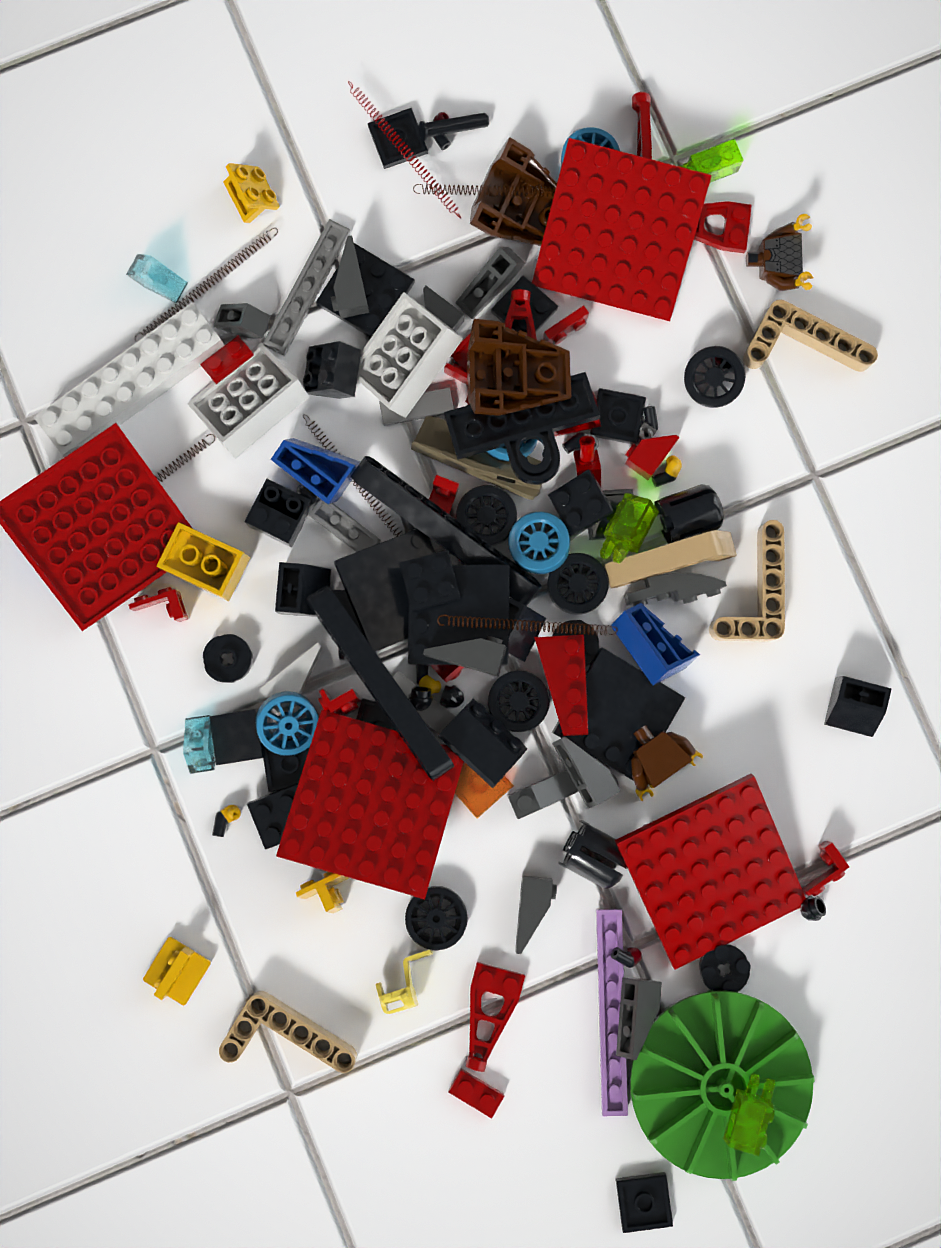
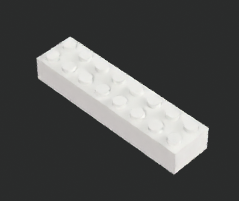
[33,302,224,457]

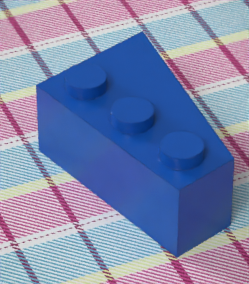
[270,438,361,504]
[611,603,700,685]

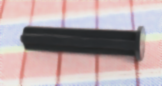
[419,113,489,141]

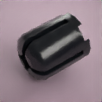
[654,484,724,544]
[558,820,627,889]

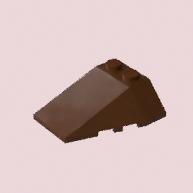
[470,137,557,246]
[467,319,571,416]

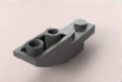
[624,573,727,606]

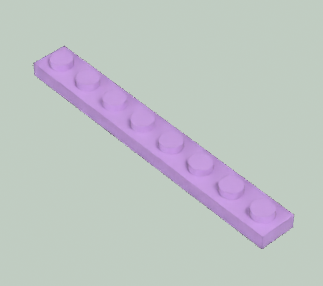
[596,908,628,1117]

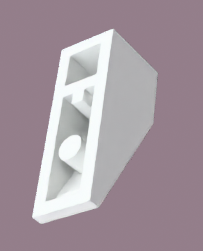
[259,642,323,713]

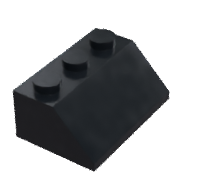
[437,698,528,788]

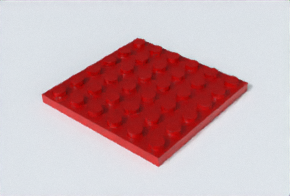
[532,138,712,322]
[0,423,193,632]
[276,710,464,900]
[615,773,806,970]

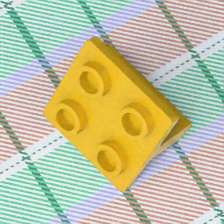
[223,163,280,223]
[295,872,349,914]
[143,937,211,1006]

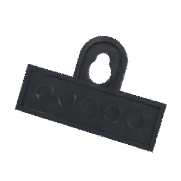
[444,371,600,485]

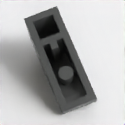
[331,235,369,318]
[455,247,526,319]
[423,636,507,677]
[552,737,621,808]
[507,770,578,819]
[515,875,557,954]
[616,977,662,1060]

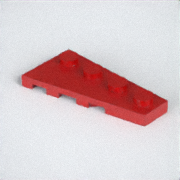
[534,635,588,736]

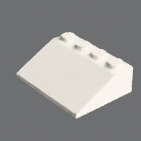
[357,292,463,418]
[187,342,310,459]

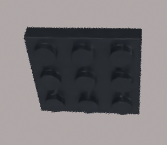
[316,243,415,338]

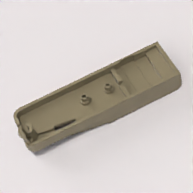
[411,416,542,500]

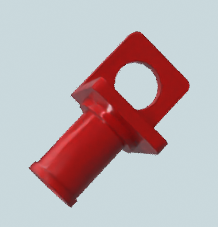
[573,436,601,487]

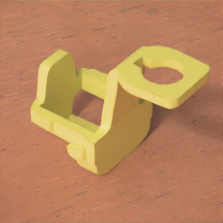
[375,950,433,1014]

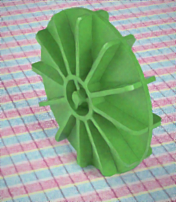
[630,990,815,1181]

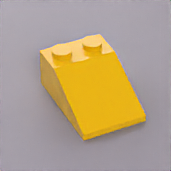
[156,522,250,601]

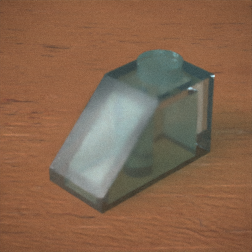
[126,254,188,303]
[183,715,215,774]

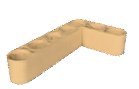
[743,300,878,372]
[709,520,785,642]
[604,530,737,589]
[219,991,357,1073]

